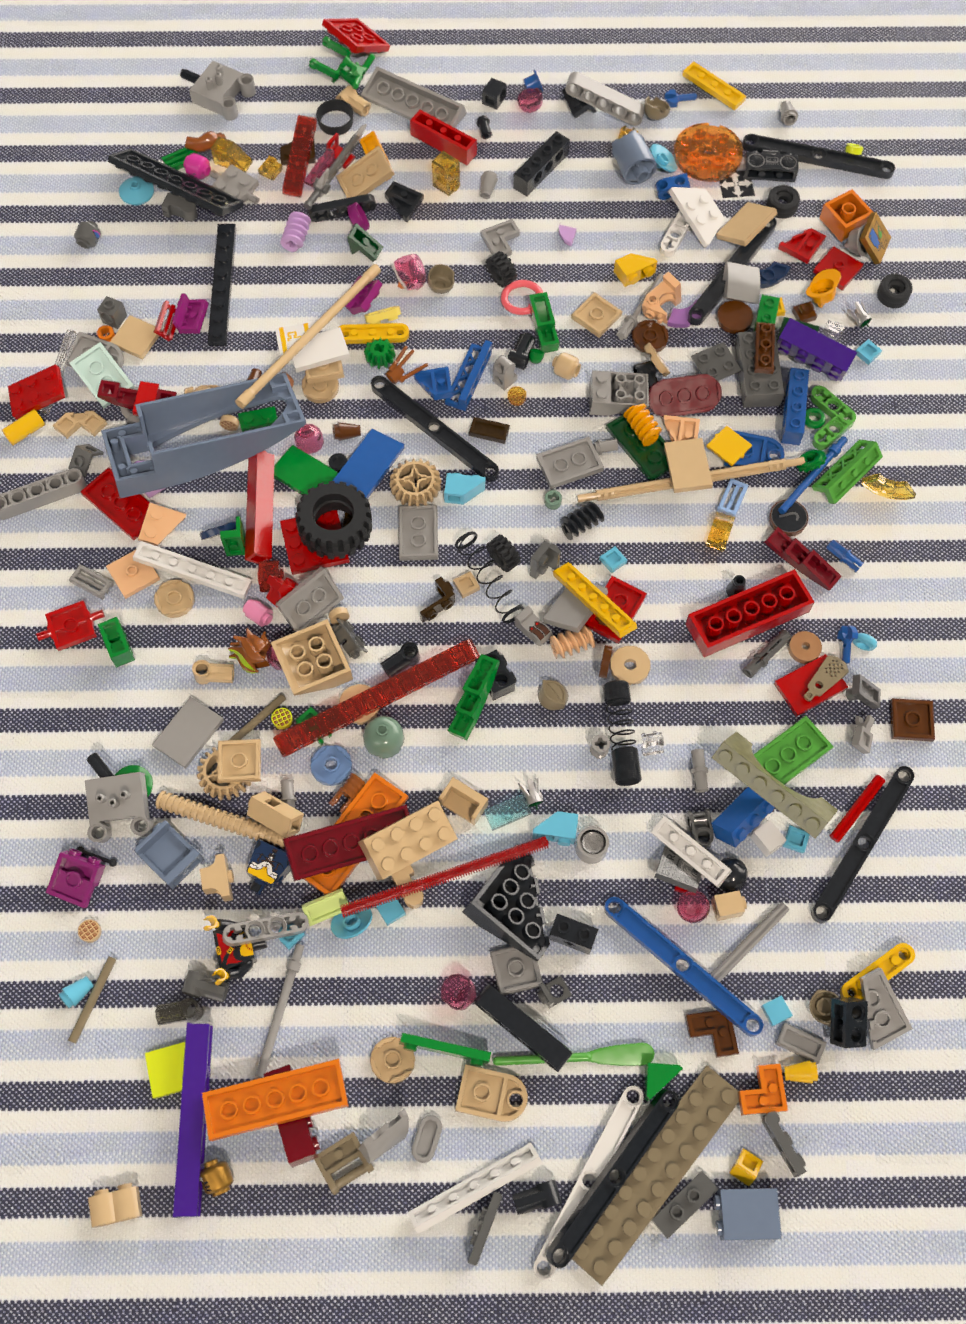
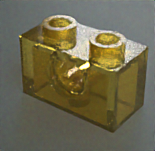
[432,151,460,196]

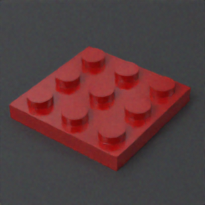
[322,18,391,54]
[280,510,350,575]

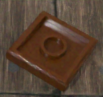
[890,698,935,742]

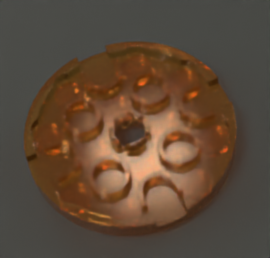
[673,123,743,182]

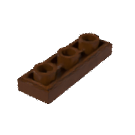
[754,322,775,374]

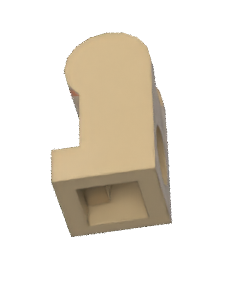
[391,865,424,909]

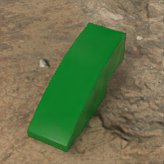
[529,292,559,353]

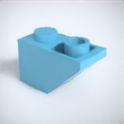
[444,473,486,505]
[532,811,578,846]

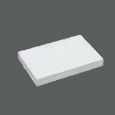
[287,327,350,373]

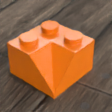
[819,189,873,242]

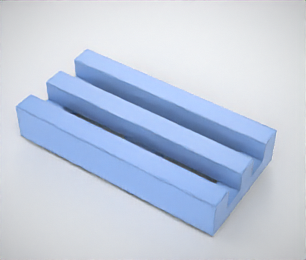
[716,479,749,519]

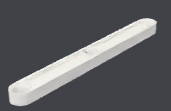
[533,1086,644,1280]

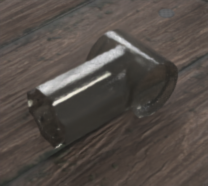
[155,998,204,1025]

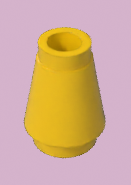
[784,1060,818,1084]

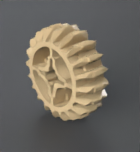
[389,458,441,507]
[197,747,251,800]

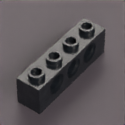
[513,131,570,197]

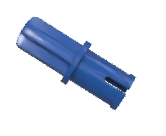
[827,540,864,573]

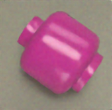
[184,153,211,180]

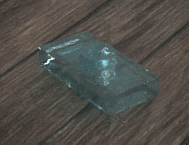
[484,794,531,831]

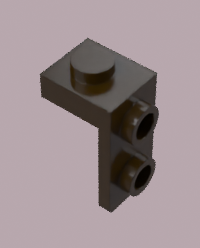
[420,577,455,623]

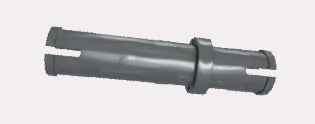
[742,629,792,678]

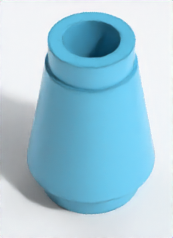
[58,976,94,1008]

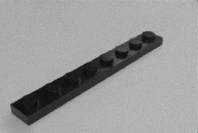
[207,224,237,346]

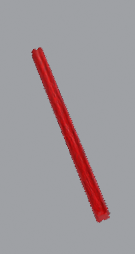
[340,836,549,918]

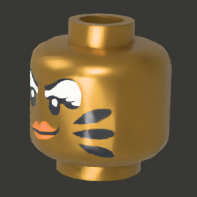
[200,1158,233,1197]

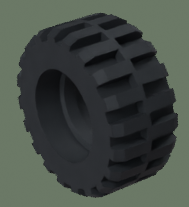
[295,481,372,559]

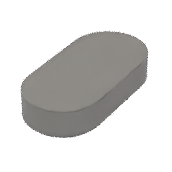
[412,1115,442,1163]

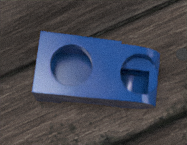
[655,173,690,200]

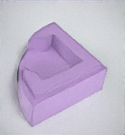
[559,225,576,246]

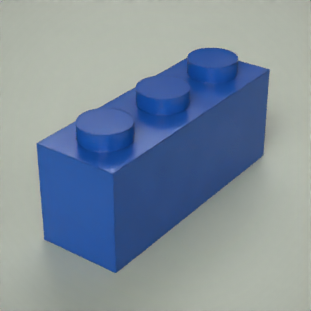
[712,787,775,848]

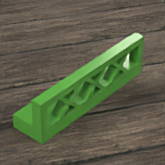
[812,439,883,504]

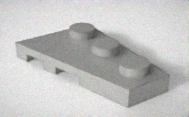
[860,967,913,1050]

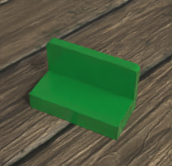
[220,516,246,556]

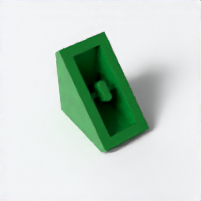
[644,1063,683,1102]

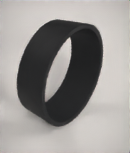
[316,99,354,136]

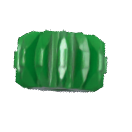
[364,337,396,369]

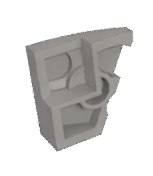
[359,1109,409,1164]

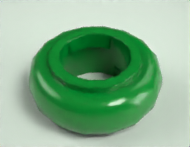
[805,408,826,429]

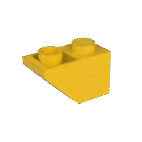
[614,253,657,287]

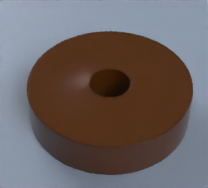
[599,645,613,679]

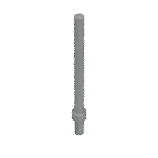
[255,944,305,1078]

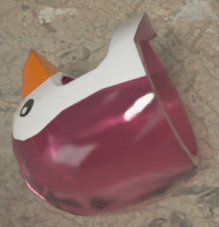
[391,254,426,291]

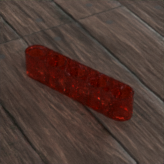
[283,115,317,198]

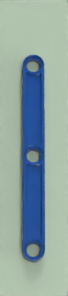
[604,897,764,1037]

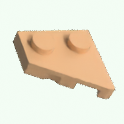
[663,415,700,442]
[138,503,186,546]

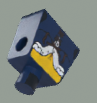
[246,839,291,896]

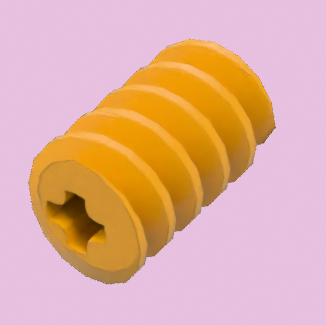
[623,404,662,446]

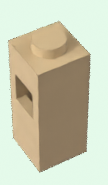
[247,791,304,838]

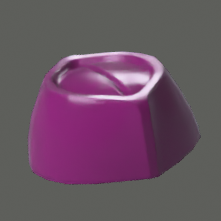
[347,202,370,231]

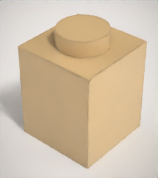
[711,890,747,921]

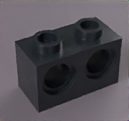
[475,649,517,701]
[830,997,868,1048]

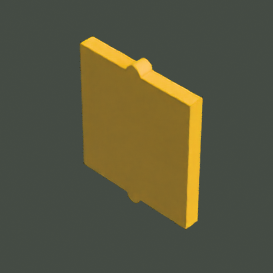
[706,426,752,466]

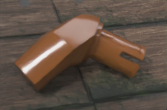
[185,131,226,153]

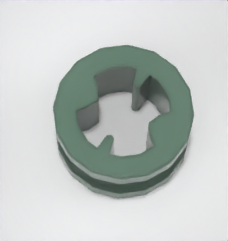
[544,490,562,510]

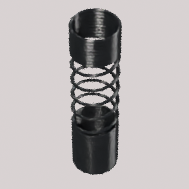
[603,680,642,786]

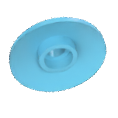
[650,144,678,172]
[119,176,154,205]
[331,907,372,939]

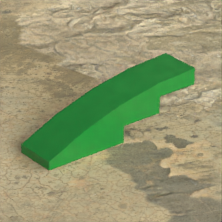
[447,654,500,741]

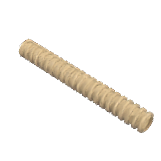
[156,791,296,849]

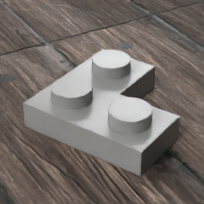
[481,219,520,256]

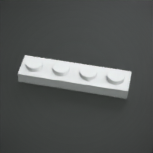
[651,816,732,888]

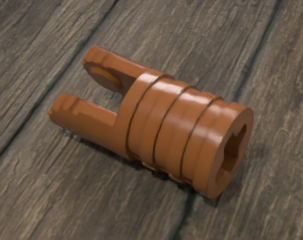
[329,773,366,814]

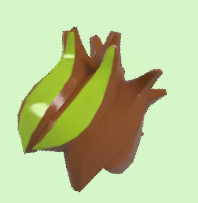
[228,628,270,674]

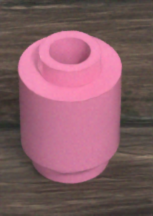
[243,599,273,627]

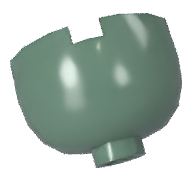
[363,716,405,759]

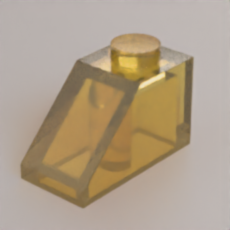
[211,137,253,173]

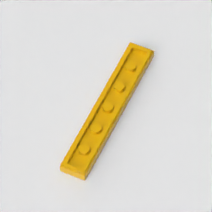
[553,562,637,638]

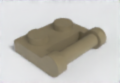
[314,1132,375,1195]

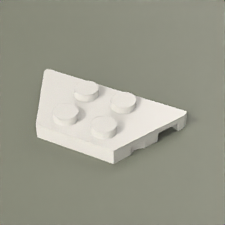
[668,187,725,248]

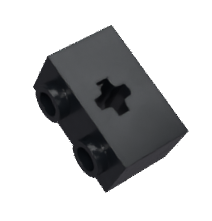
[549,913,598,955]

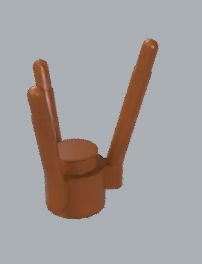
[385,346,428,384]

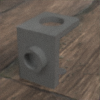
[68,444,104,477]
[537,976,572,1009]

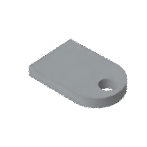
[62,332,124,368]

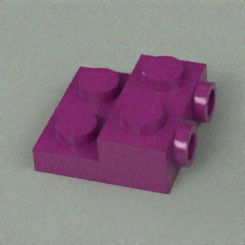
[45,848,105,908]

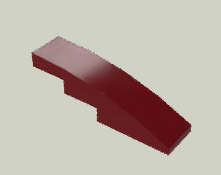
[764,527,842,591]

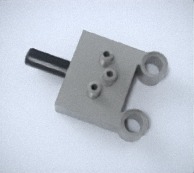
[180,61,256,121]

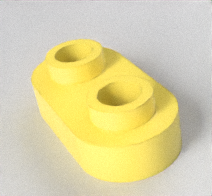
[364,306,401,324]

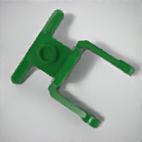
[309,36,375,90]

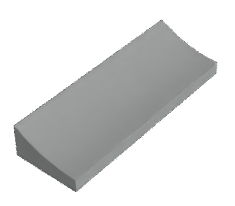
[361,66,467,128]

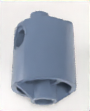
[612,130,657,185]

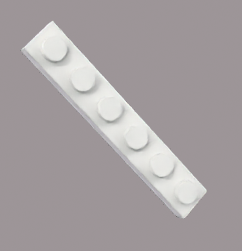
[133,541,252,599]
[408,1143,542,1234]

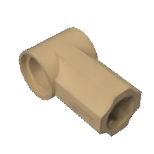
[336,86,371,117]
[192,660,234,685]

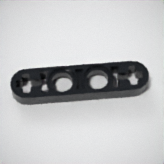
[308,194,377,222]

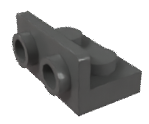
[530,540,561,579]

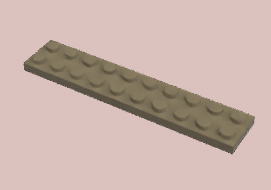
[572,1065,739,1286]

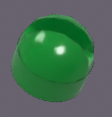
[529,348,545,364]

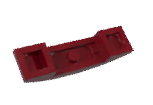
[97,380,177,409]

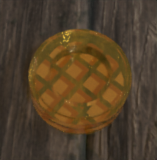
[508,386,526,406]

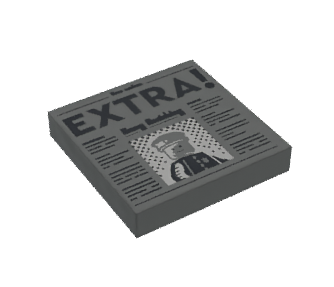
[654,845,702,893]

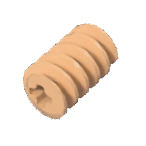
[550,625,595,659]

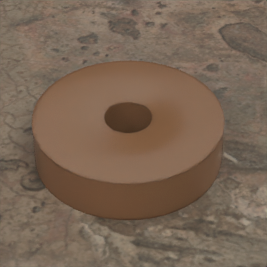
[788,631,822,664]

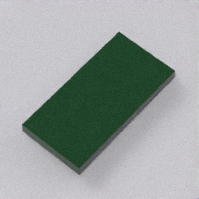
[605,414,669,481]

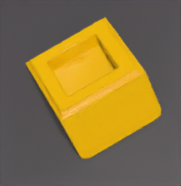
[730,1148,763,1186]

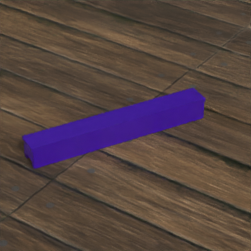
[173,1023,213,1218]

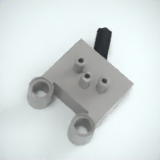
[85,752,154,843]

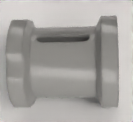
[590,735,610,759]

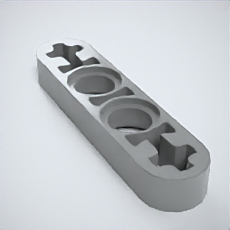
[222,912,308,946]

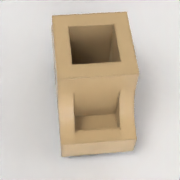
[200,853,234,902]

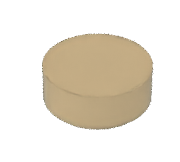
[328,607,350,625]

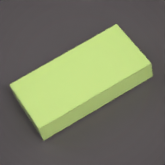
[301,888,348,926]

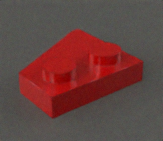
[778,228,826,264]

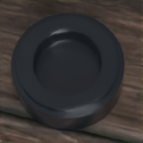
[329,453,348,473]

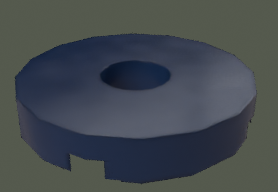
[200,521,236,540]

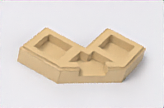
[53,411,107,439]

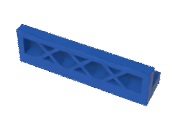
[445,340,492,411]

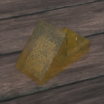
[705,512,735,552]

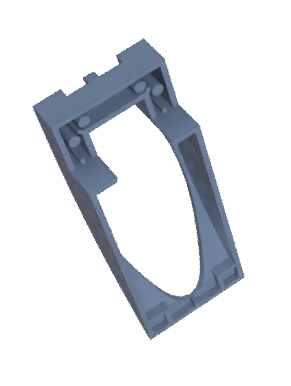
[101,372,306,498]

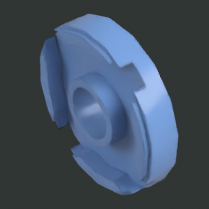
[310,745,352,786]

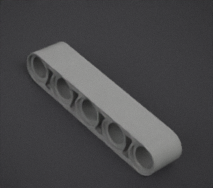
[565,72,644,126]
[0,468,87,520]

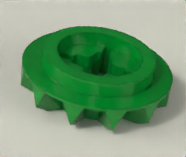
[796,450,827,473]

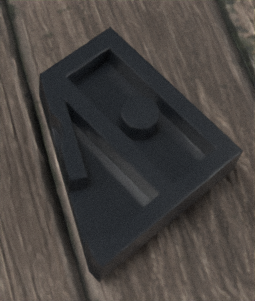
[385,181,424,222]

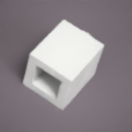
[750,820,787,858]

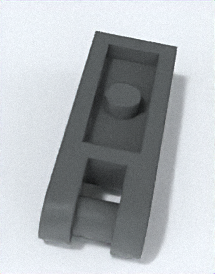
[762,1112,807,1178]

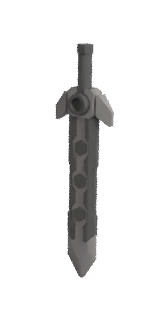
[304,124,367,210]

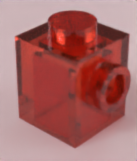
[258,561,284,592]

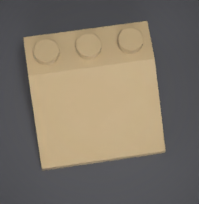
[271,619,353,696]

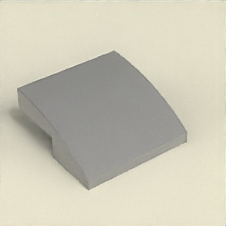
[723,262,760,304]

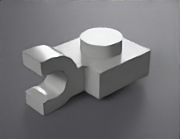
[852,715,875,754]

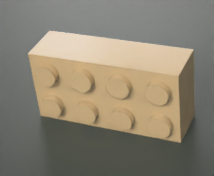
[358,801,458,880]

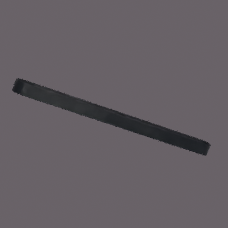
[742,134,895,179]
[688,218,777,326]
[371,376,499,482]
[811,766,915,923]
[546,1089,679,1268]

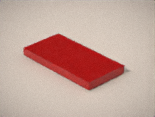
[80,467,150,541]

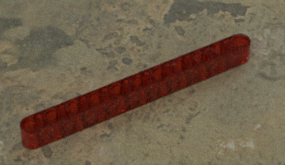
[273,639,480,757]

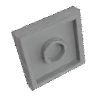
[490,947,542,996]

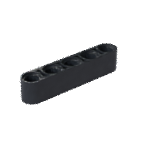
[473,984,573,1072]

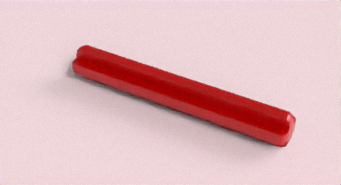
[830,775,885,843]

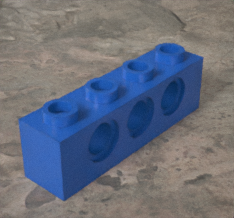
[781,367,809,445]

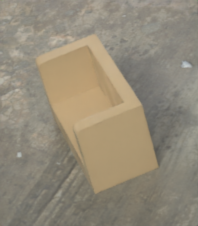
[439,777,488,826]

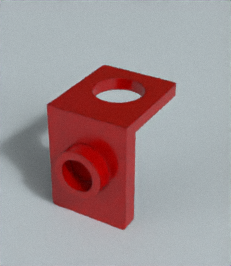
[326,133,355,169]

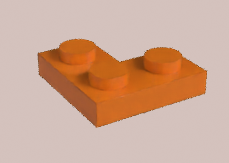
[738,1064,788,1116]

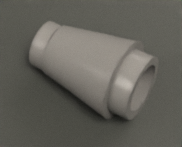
[781,100,798,126]
[480,171,498,199]

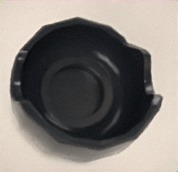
[720,857,748,892]

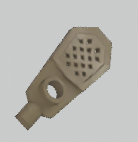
[804,655,849,702]

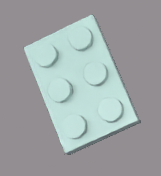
[69,342,135,408]

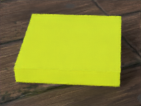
[145,1042,185,1099]

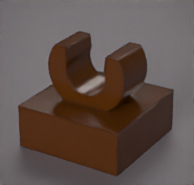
[792,301,817,323]

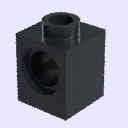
[482,77,507,110]

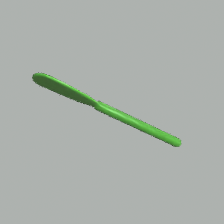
[493,1043,655,1066]

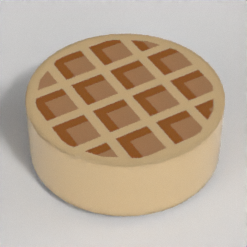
[219,415,240,431]
[78,919,102,943]

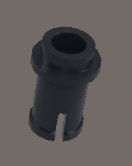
[477,115,492,139]

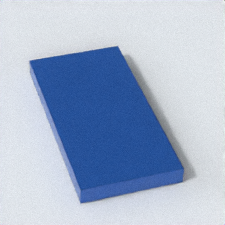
[333,429,405,499]

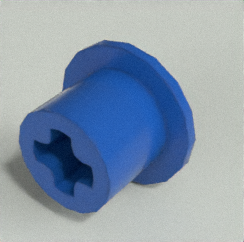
[523,70,543,94]

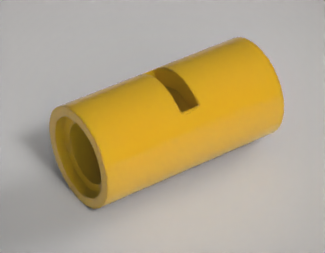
[2,409,45,446]

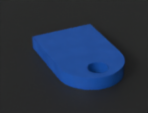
[724,430,785,473]

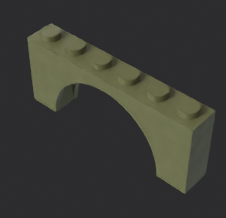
[711,732,838,839]

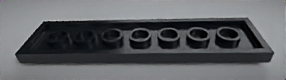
[108,148,244,216]

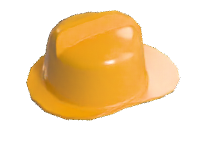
[806,269,841,308]

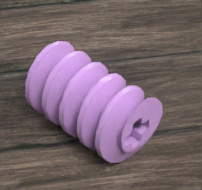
[280,212,311,252]

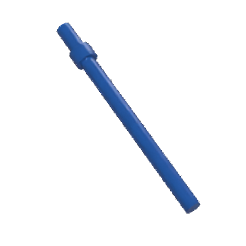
[778,436,848,514]

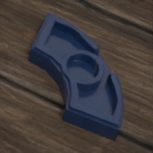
[759,261,791,289]

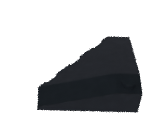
[462,844,550,962]

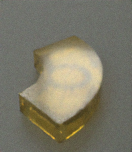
[861,473,916,500]

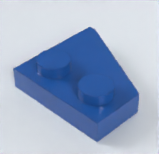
[414,366,453,400]

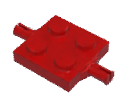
[36,600,105,651]

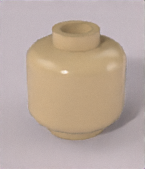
[552,352,581,380]

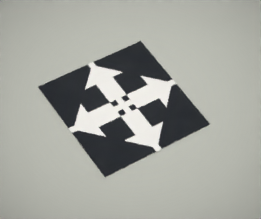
[717,170,755,198]

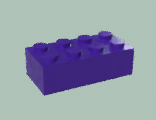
[777,318,858,381]

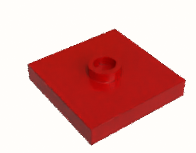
[813,246,864,291]

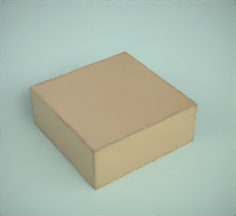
[453,571,480,598]

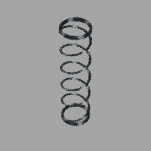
[455,531,524,624]

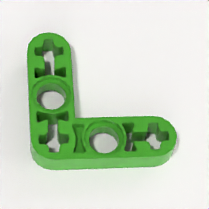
[810,385,856,450]

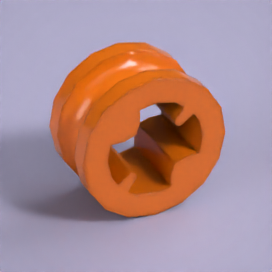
[97,325,115,342]

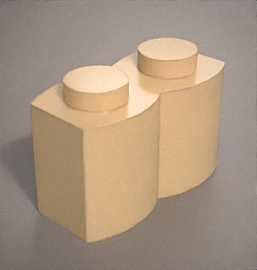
[88,1183,142,1228]

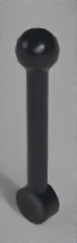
[76,846,117,867]

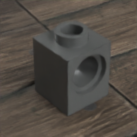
[97,296,127,329]

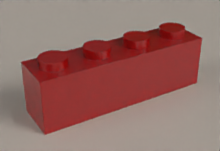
[410,110,477,165]

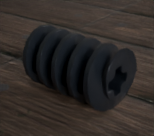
[560,502,604,540]

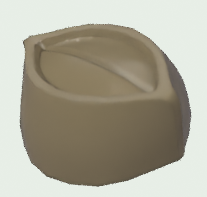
[538,679,569,711]
[810,990,839,1027]

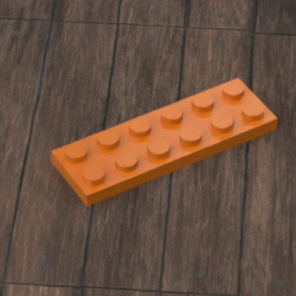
[304,772,409,895]
[202,1059,349,1142]

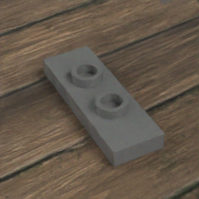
[651,1171,719,1239]
[468,1191,502,1266]

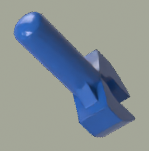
[664,89,697,108]
[837,625,858,664]

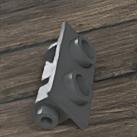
[332,619,368,659]

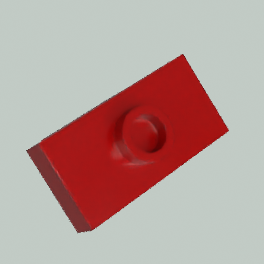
[266,575,299,608]

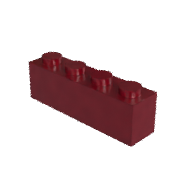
[263,1064,321,1168]

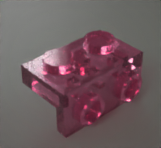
[304,148,335,187]

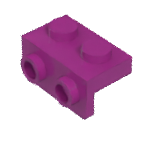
[345,276,383,315]
[172,293,209,334]

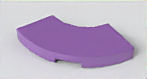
[667,300,701,328]

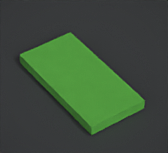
[754,716,834,785]

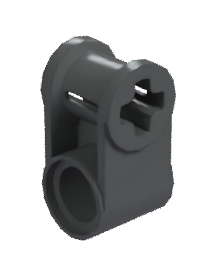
[687,808,714,851]

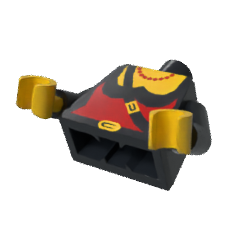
[203,915,268,985]

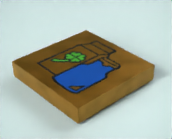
[859,212,891,265]

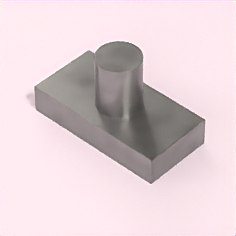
[846,674,881,709]

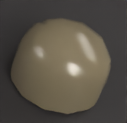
[644,96,670,120]
[428,264,455,294]

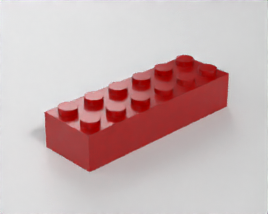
[685,569,815,658]

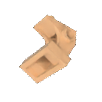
[642,271,681,324]

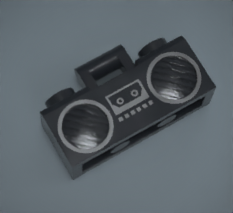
[743,150,799,182]

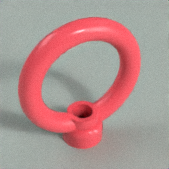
[501,280,543,315]

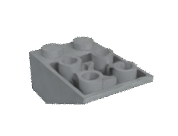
[589,370,649,416]

